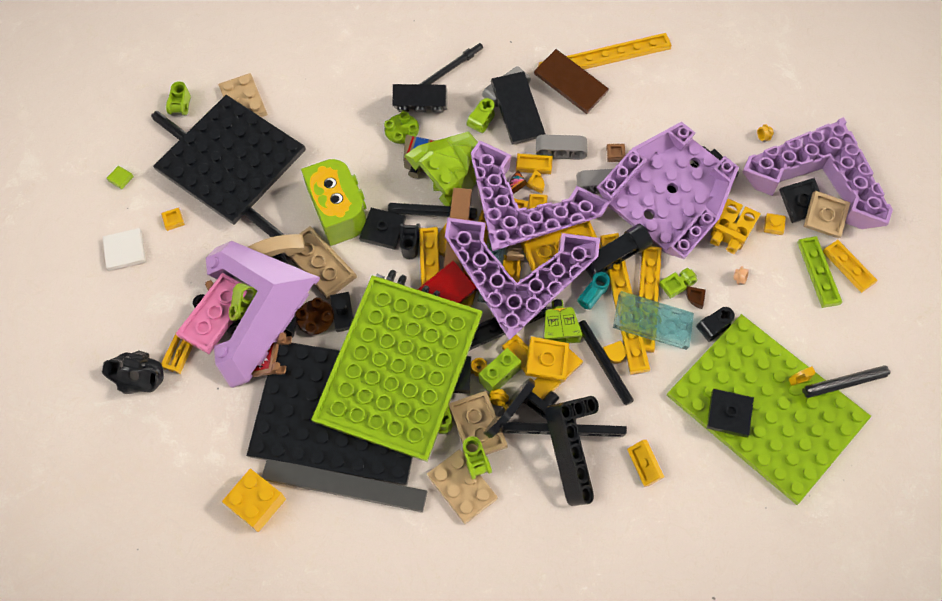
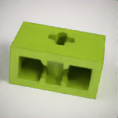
[479,348,521,392]

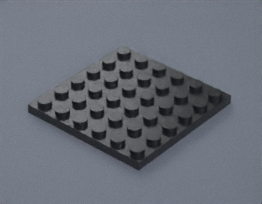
[153,95,306,225]

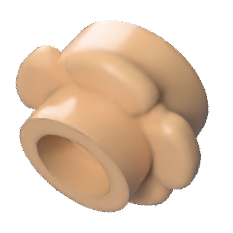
[734,266,749,285]

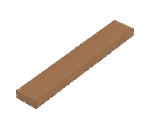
[443,188,472,271]

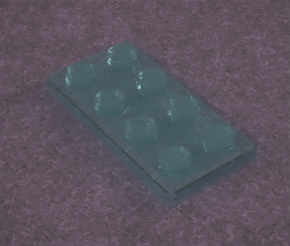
[613,291,694,350]

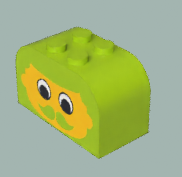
[301,159,367,246]

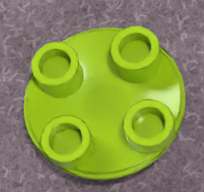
[384,111,419,144]

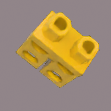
[710,198,761,254]

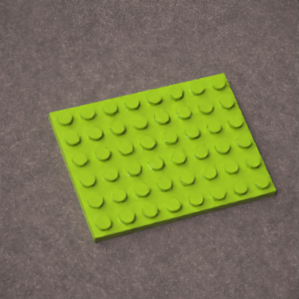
[311,275,483,462]
[666,314,871,505]

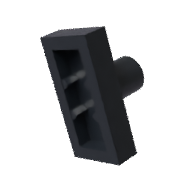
[330,292,354,332]
[524,391,559,420]

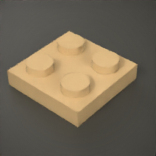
[803,191,850,238]

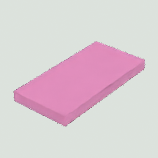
[176,273,247,354]

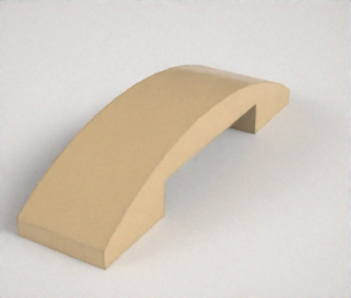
[248,234,305,257]

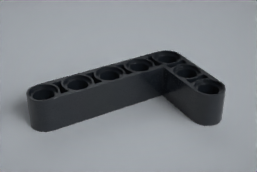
[545,396,599,506]

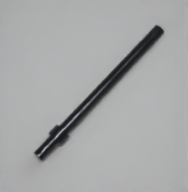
[420,43,483,84]

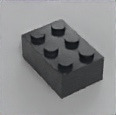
[392,84,448,113]

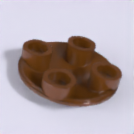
[296,297,334,335]

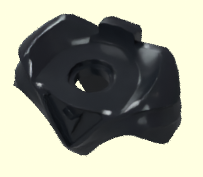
[102,350,164,394]

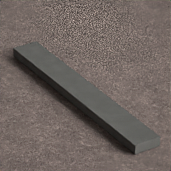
[262,459,428,512]

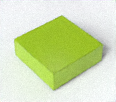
[107,165,134,189]

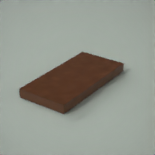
[534,49,609,114]

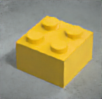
[221,468,286,532]

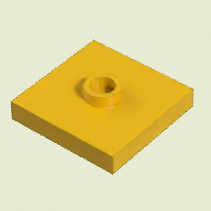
[525,336,569,382]

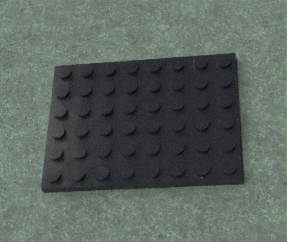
[246,343,413,485]

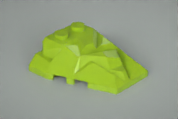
[404,131,478,206]

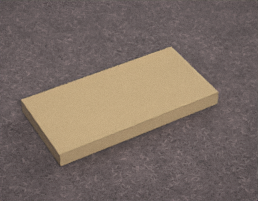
[284,226,357,300]

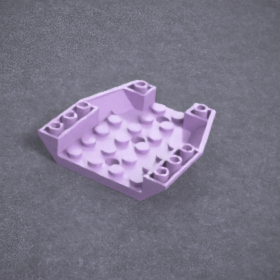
[597,121,739,259]

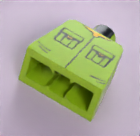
[544,299,582,344]

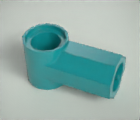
[577,272,610,310]

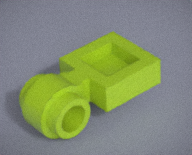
[659,268,697,299]

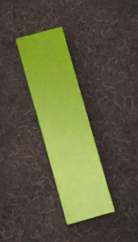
[797,236,842,308]

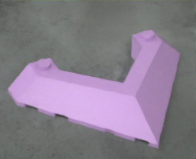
[743,117,893,229]
[471,140,610,251]
[445,218,600,340]
[206,241,320,388]

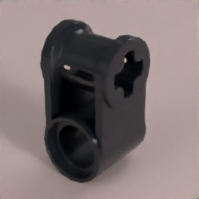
[399,223,421,259]
[696,307,735,342]

